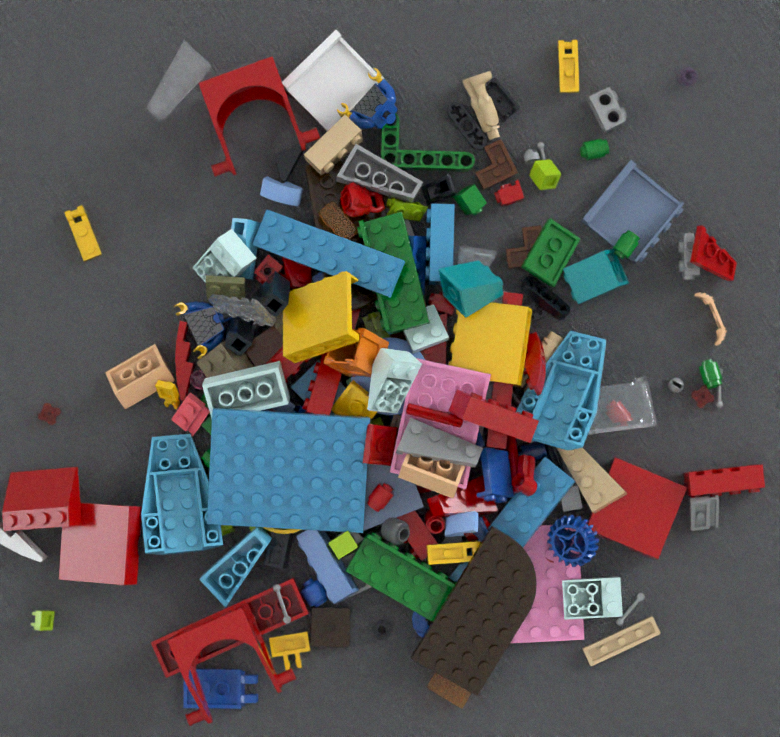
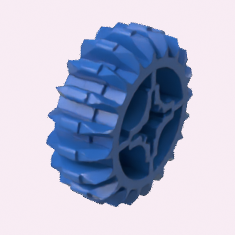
[547,515,599,567]

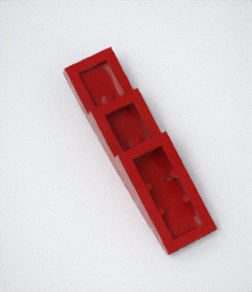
[175,321,195,401]

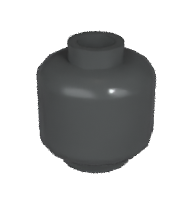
[381,517,410,545]

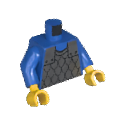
[337,68,398,129]
[174,301,232,359]

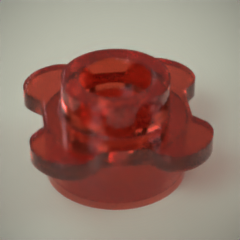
[691,385,714,408]
[38,403,61,425]

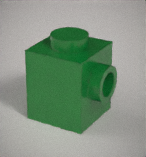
[453,184,487,216]

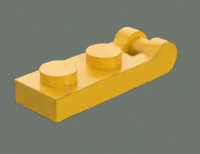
[558,40,579,93]
[64,205,102,262]
[427,541,481,565]

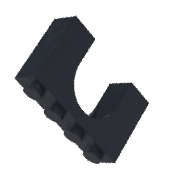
[225,271,290,357]

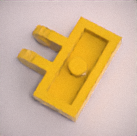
[269,631,310,670]

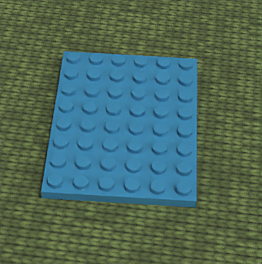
[207,408,370,533]

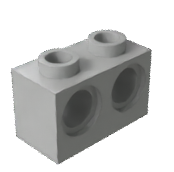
[587,87,627,134]

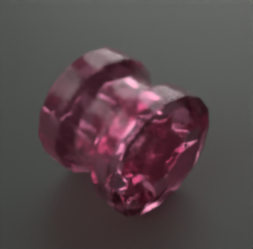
[190,370,207,390]

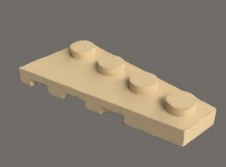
[557,448,627,514]

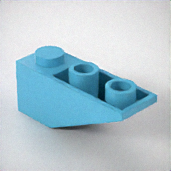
[231,218,261,279]

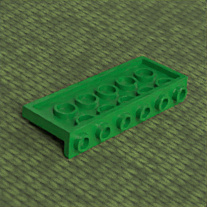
[357,212,430,335]
[345,533,457,622]

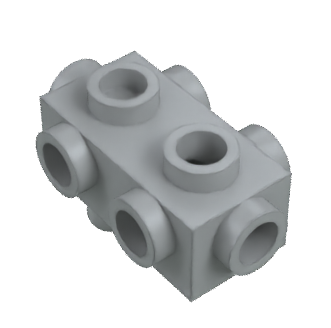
[678,233,700,280]

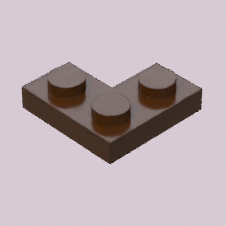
[475,139,518,190]
[506,225,542,269]

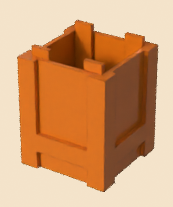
[324,328,389,377]

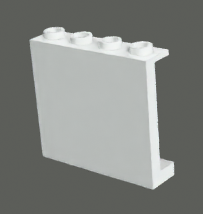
[282,30,384,131]

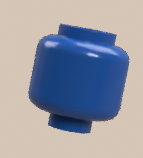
[301,578,328,608]

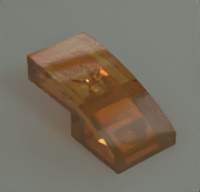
[318,201,358,240]
[427,672,471,709]

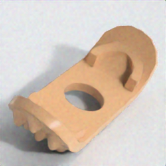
[694,292,727,346]

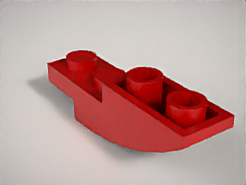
[523,332,546,396]

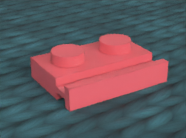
[171,392,210,437]

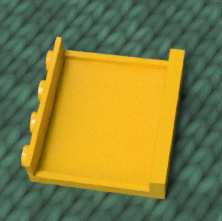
[283,271,359,363]
[448,302,532,386]

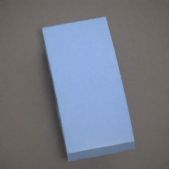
[260,176,303,206]
[445,511,479,537]

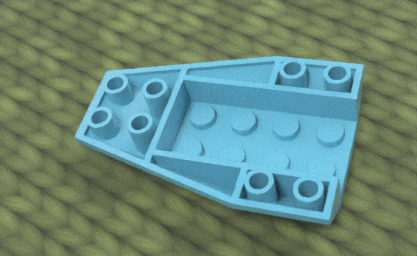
[517,331,606,451]
[141,434,223,555]

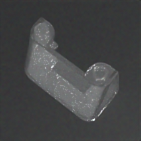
[588,377,657,435]

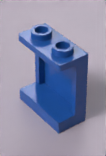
[476,447,514,503]

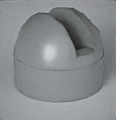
[524,149,540,164]
[668,377,684,393]

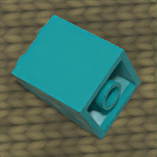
[563,249,629,304]
[439,260,504,317]

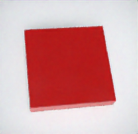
[363,424,397,466]

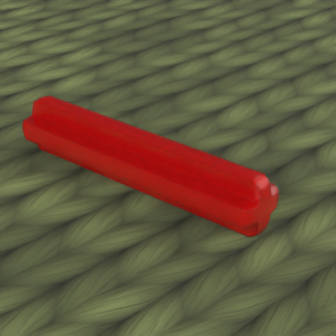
[406,403,463,428]

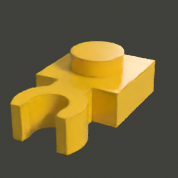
[155,380,180,410]

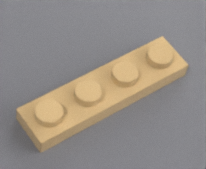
[582,616,661,666]

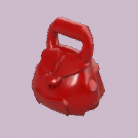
[340,182,385,217]

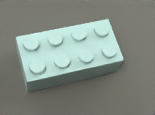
[202,361,290,418]

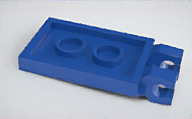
[183,668,258,709]

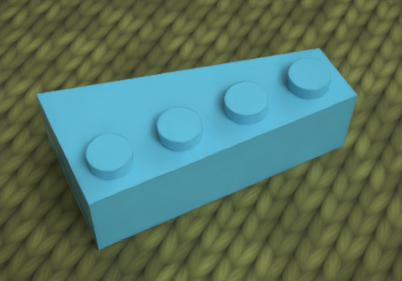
[199,527,272,608]

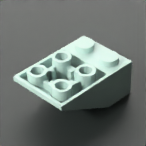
[192,229,256,283]
[367,348,422,414]
[562,576,623,620]

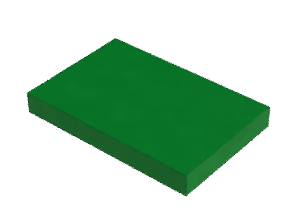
[521,218,581,287]

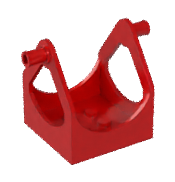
[199,56,320,177]
[167,603,296,726]

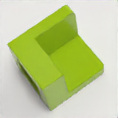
[529,159,561,190]
[328,531,358,560]

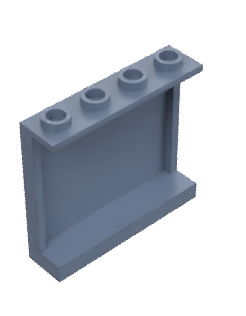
[581,160,684,264]
[363,436,424,531]

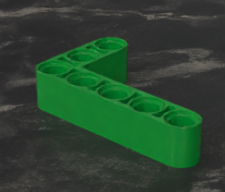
[381,113,475,172]

